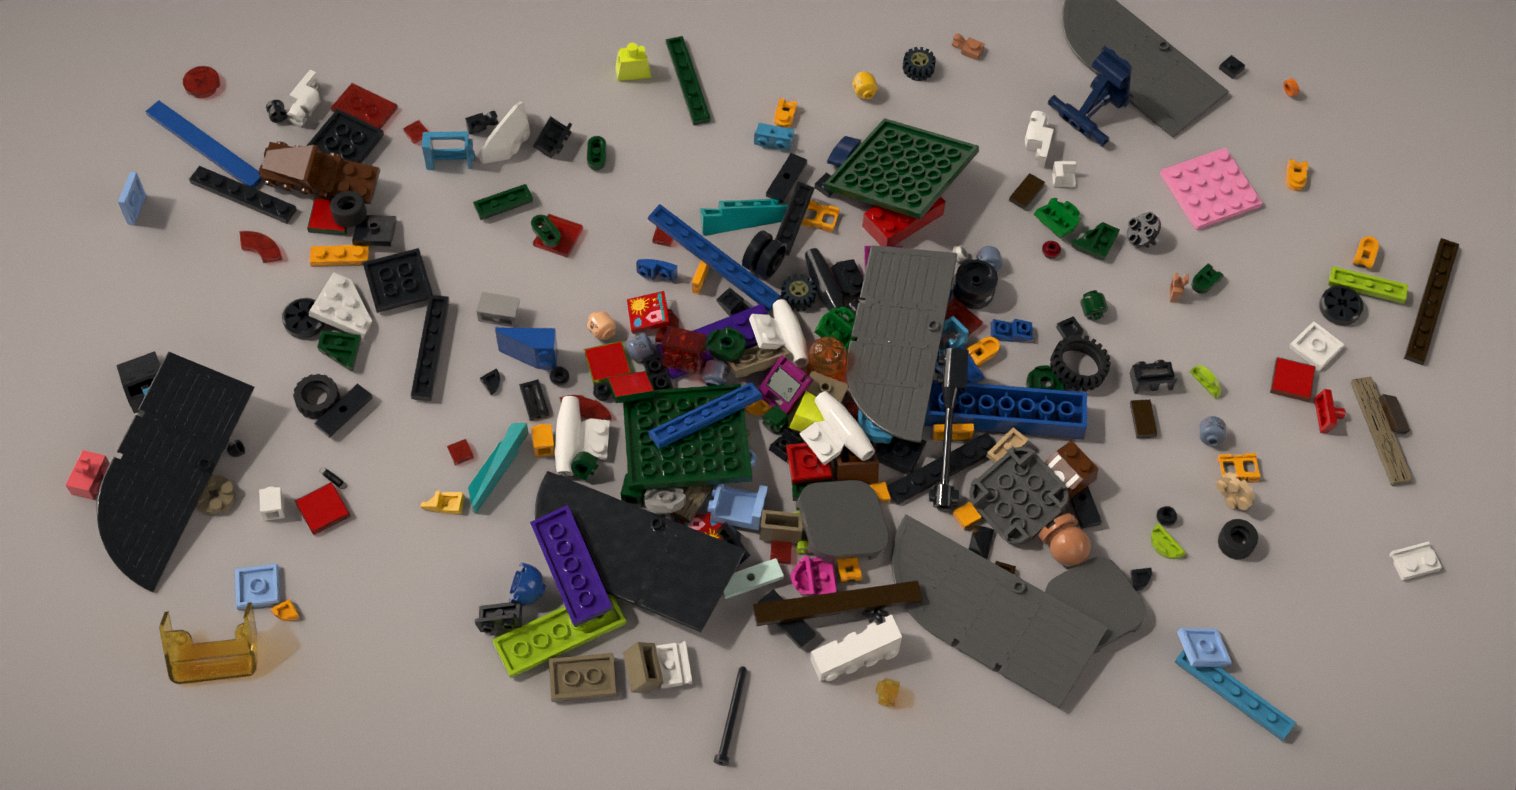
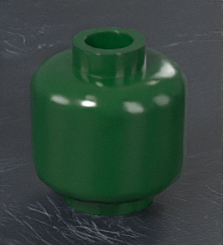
[1080,290,1108,320]

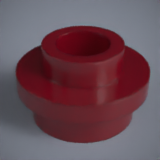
[1042,241,1061,259]

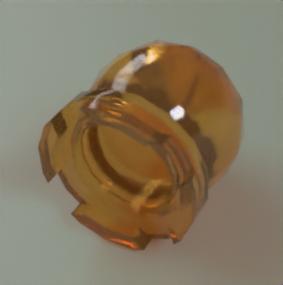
[807,336,847,381]

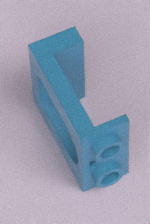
[422,131,475,170]

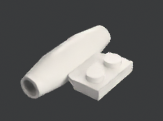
[749,299,809,368]
[799,391,875,466]
[554,396,610,477]

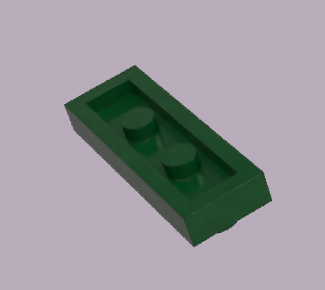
[473,184,533,220]

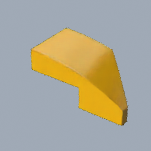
[420,490,465,514]

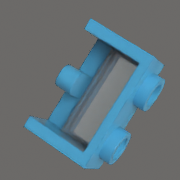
[937,316,969,363]

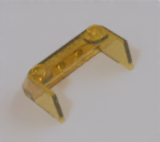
[159,602,257,684]

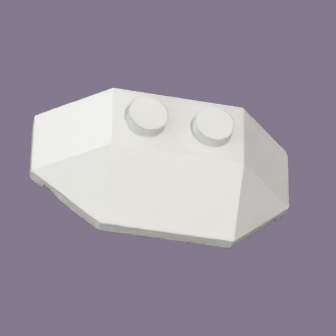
[479,101,530,164]

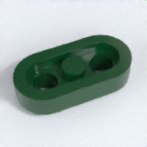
[587,136,606,170]
[531,214,561,247]

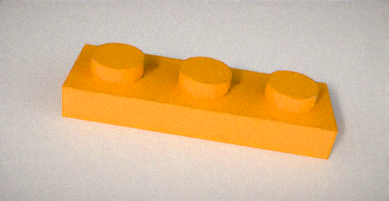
[310,245,370,266]

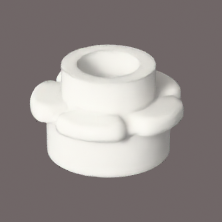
[952,245,968,263]

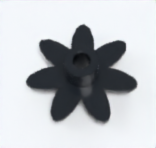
[862,608,889,624]

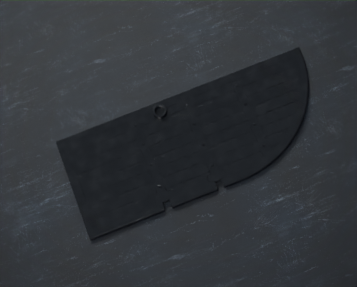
[97,351,255,592]
[535,471,745,633]

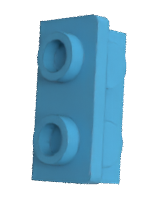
[754,123,794,151]

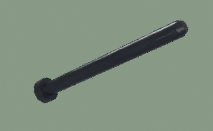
[713,666,747,766]

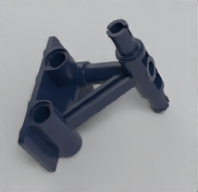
[1048,46,1132,147]

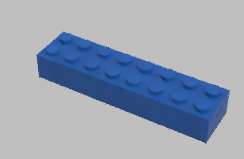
[924,380,1087,439]

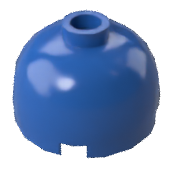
[509,562,546,606]

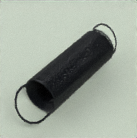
[320,468,347,489]

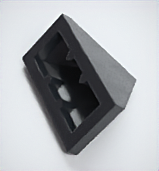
[715,522,751,564]
[968,524,994,559]

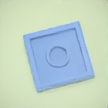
[118,171,146,225]
[235,564,280,610]
[1177,628,1232,667]

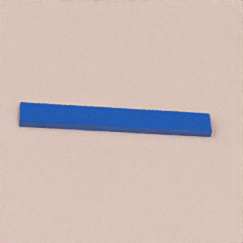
[145,100,262,188]
[648,204,781,311]

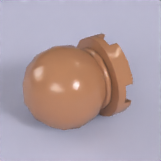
[1039,513,1091,567]

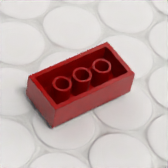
[862,196,946,246]

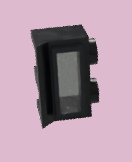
[1129,360,1177,394]

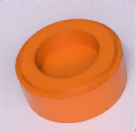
[1283,78,1299,97]

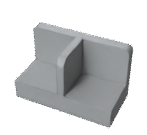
[476,292,520,328]

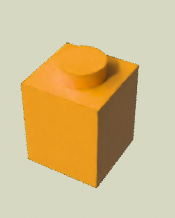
[531,424,555,457]

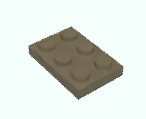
[725,345,792,378]
[549,653,617,702]

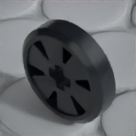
[1319,286,1364,325]
[282,298,326,338]

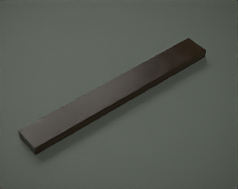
[1404,238,1459,365]
[753,580,923,626]

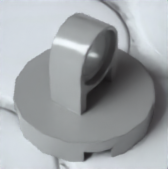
[645,487,686,521]

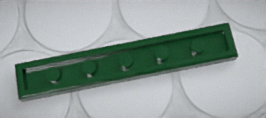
[665,36,711,125]

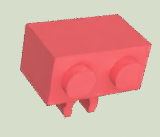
[66,450,110,500]

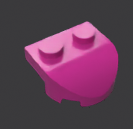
[791,556,838,597]

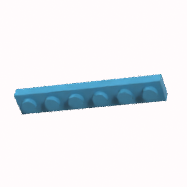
[1174,650,1296,741]

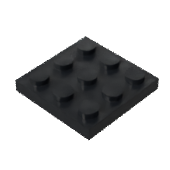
[306,109,384,163]
[362,248,433,313]

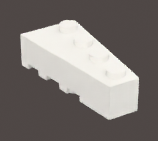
[810,615,902,682]

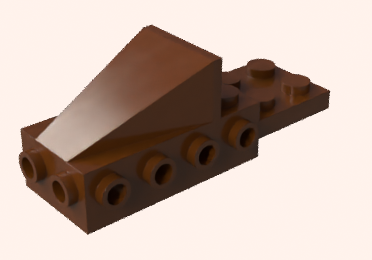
[259,141,381,205]

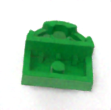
[1034,198,1081,238]
[814,307,856,356]

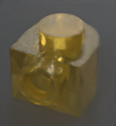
[875,678,901,706]

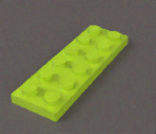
[492,594,627,679]

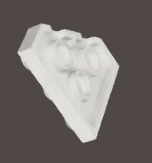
[309,272,372,339]

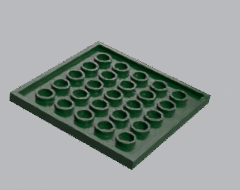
[824,118,979,220]
[623,384,752,491]

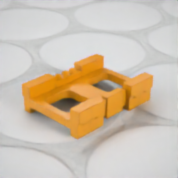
[801,200,840,233]
[1217,453,1261,482]

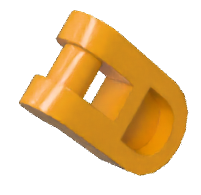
[774,98,798,128]
[1286,159,1308,191]
[1352,236,1379,270]
[967,337,1000,368]
[836,557,862,583]

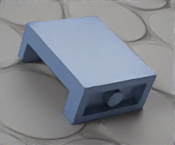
[708,484,768,530]

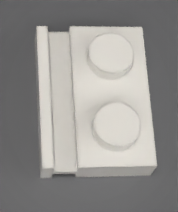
[1389,541,1442,581]
[656,641,692,689]

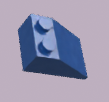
[495,327,558,370]

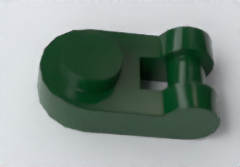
[1191,263,1224,294]

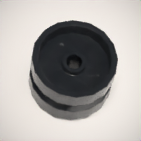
[742,230,787,280]
[953,259,998,309]

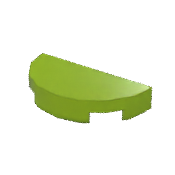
[1189,365,1221,399]
[1150,522,1186,559]

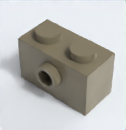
[802,371,849,405]
[759,510,803,544]
[623,642,663,693]

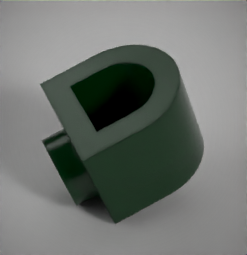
[762,406,788,434]
[571,451,599,480]

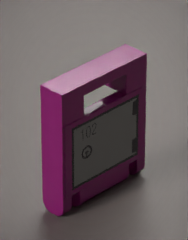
[758,355,813,416]

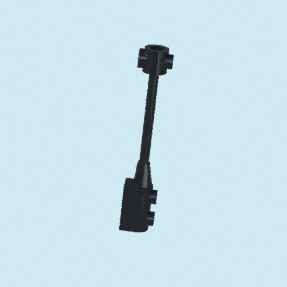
[929,348,969,509]

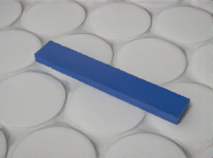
[649,382,762,449]

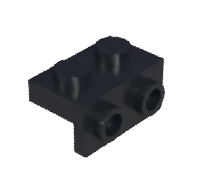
[533,116,572,158]
[475,602,523,633]

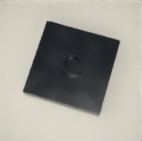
[352,215,397,247]

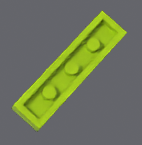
[1328,266,1408,304]

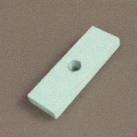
[723,558,784,599]

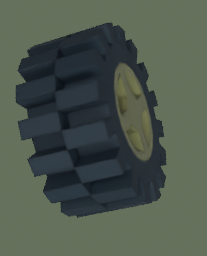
[902,47,936,81]
[781,274,816,311]

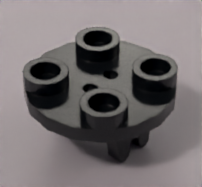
[1127,211,1161,248]

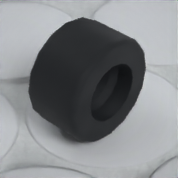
[330,191,367,227]
[1218,519,1259,560]

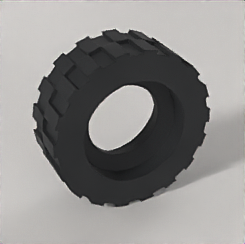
[293,374,340,420]

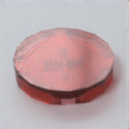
[183,66,220,98]

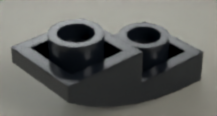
[642,354,673,390]
[769,425,804,461]

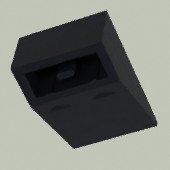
[116,351,161,414]

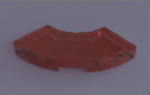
[239,231,282,263]
[559,395,611,420]

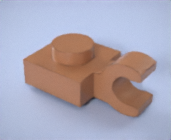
[952,33,985,60]
[1170,273,1189,303]

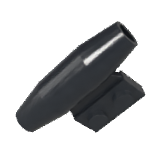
[805,248,864,311]

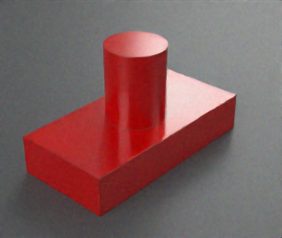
[1314,389,1346,434]

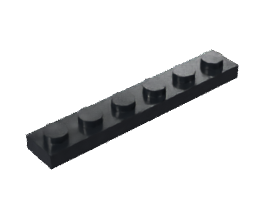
[189,166,297,224]
[411,295,450,401]
[887,432,996,505]

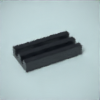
[519,380,549,421]

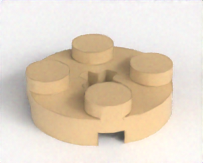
[1216,472,1255,510]

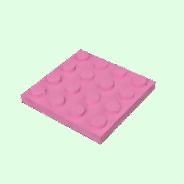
[1160,148,1262,230]

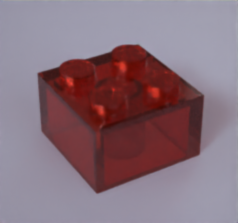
[661,326,707,374]

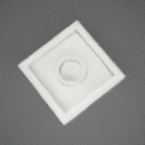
[1289,321,1345,371]

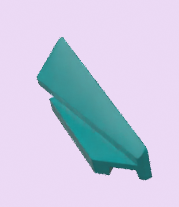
[700,199,788,236]
[468,423,529,513]

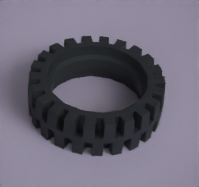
[1050,334,1111,392]

